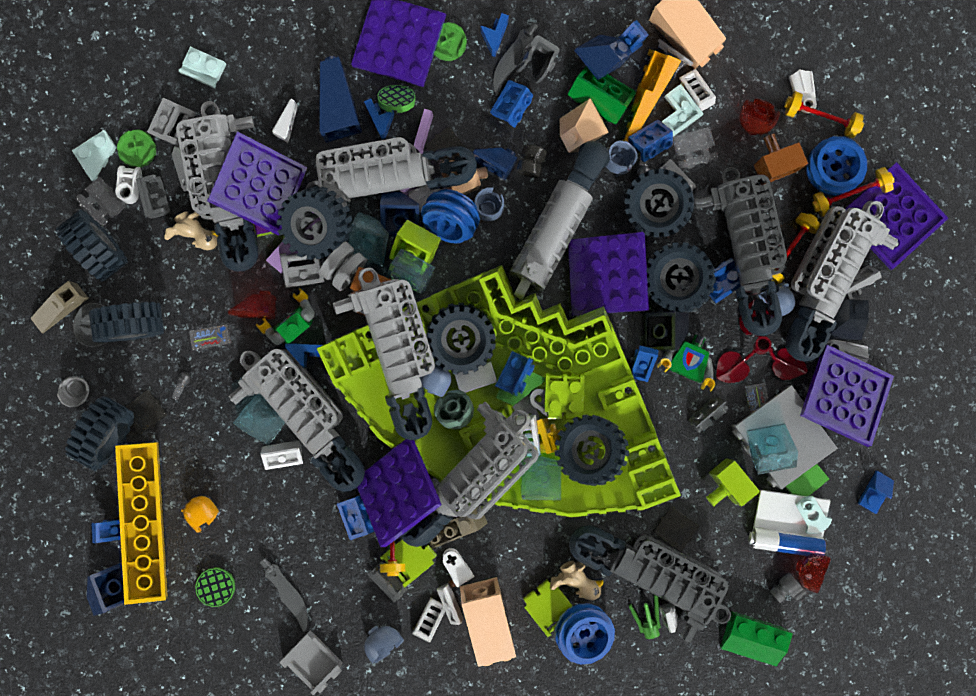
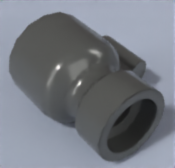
[770,572,806,603]

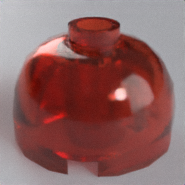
[739,99,780,135]
[795,553,831,593]

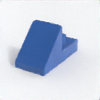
[481,13,509,57]
[619,20,649,53]
[364,99,395,140]
[285,344,322,368]
[631,346,659,382]
[857,471,894,514]
[92,519,121,543]

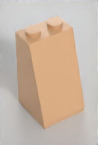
[649,0,726,69]
[460,577,516,667]

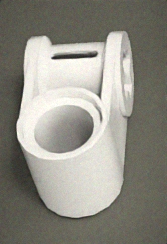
[115,165,142,204]
[443,548,474,587]

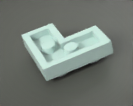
[662,84,703,137]

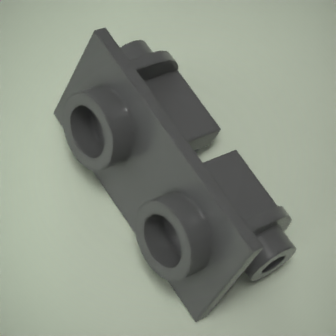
[687,396,728,433]
[367,561,408,602]

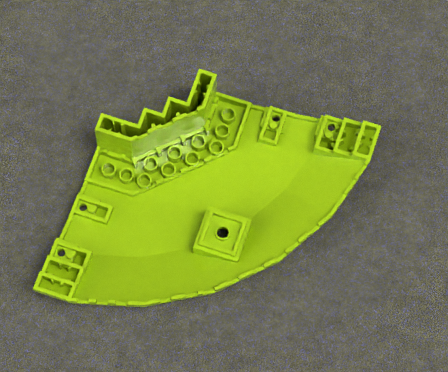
[317,265,681,517]

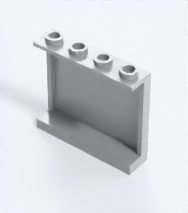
[731,385,838,489]

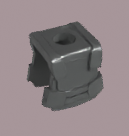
[516,35,559,84]

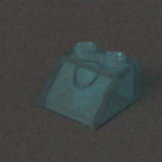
[387,249,435,294]
[747,423,798,474]
[521,456,561,500]

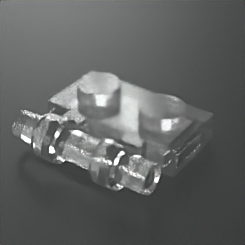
[673,127,718,169]
[75,177,127,226]

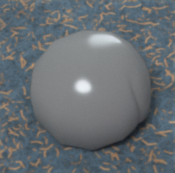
[57,376,89,407]

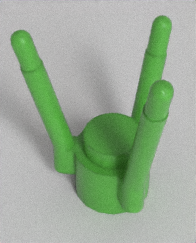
[629,595,661,639]

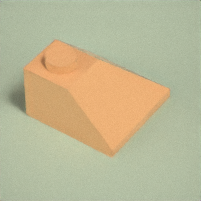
[560,99,609,153]

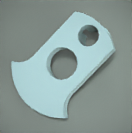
[796,496,832,534]

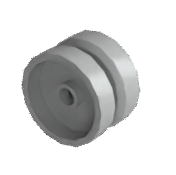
[319,242,367,291]

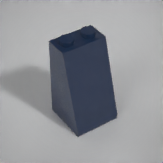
[320,56,363,143]

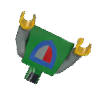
[256,289,315,345]
[657,334,715,392]

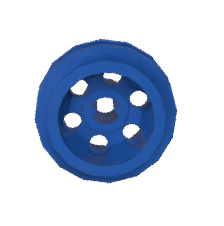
[806,136,867,196]
[421,189,480,243]
[555,603,615,665]

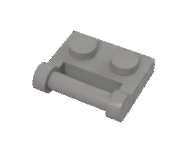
[147,98,196,146]
[279,253,324,288]

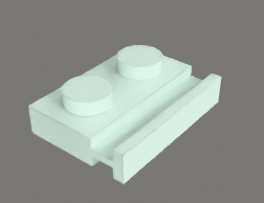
[179,46,226,88]

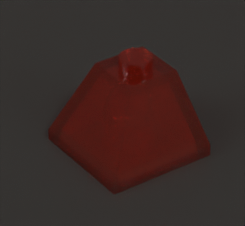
[228,291,276,319]

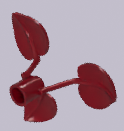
[716,300,808,383]

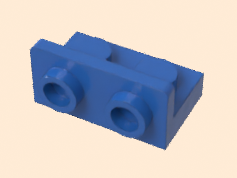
[490,80,533,128]
[628,120,673,162]
[709,258,741,303]
[495,351,535,397]
[337,495,374,540]

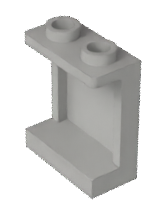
[279,630,343,695]

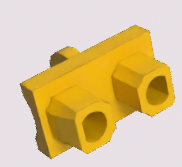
[530,418,563,454]

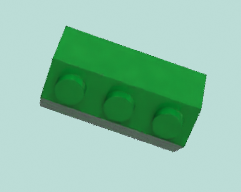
[568,66,637,125]
[720,611,793,666]

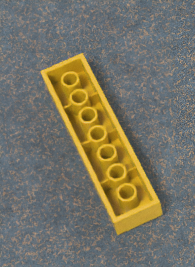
[115,442,168,605]

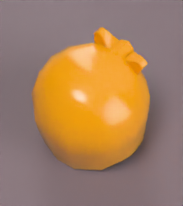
[181,496,219,533]

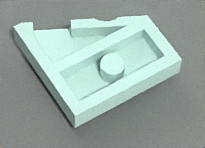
[72,130,117,182]

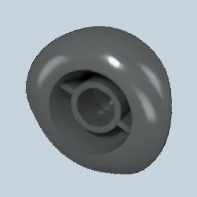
[73,303,107,347]

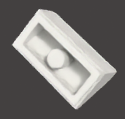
[455,362,497,393]
[261,441,303,470]
[437,583,463,625]

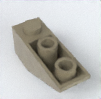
[31,281,89,333]
[429,506,488,549]

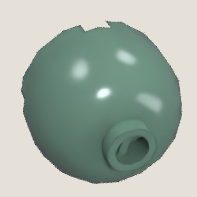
[434,390,474,430]

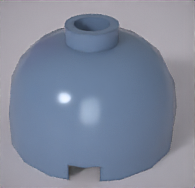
[364,626,404,664]

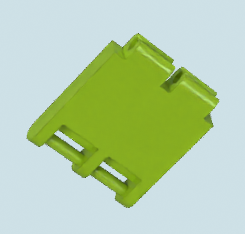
[544,373,584,420]
[380,539,437,588]
[523,579,573,637]

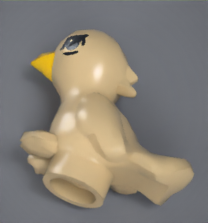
[164,212,218,250]
[550,561,603,601]

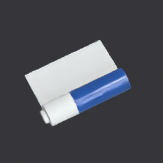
[748,490,830,558]

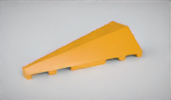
[622,49,681,144]

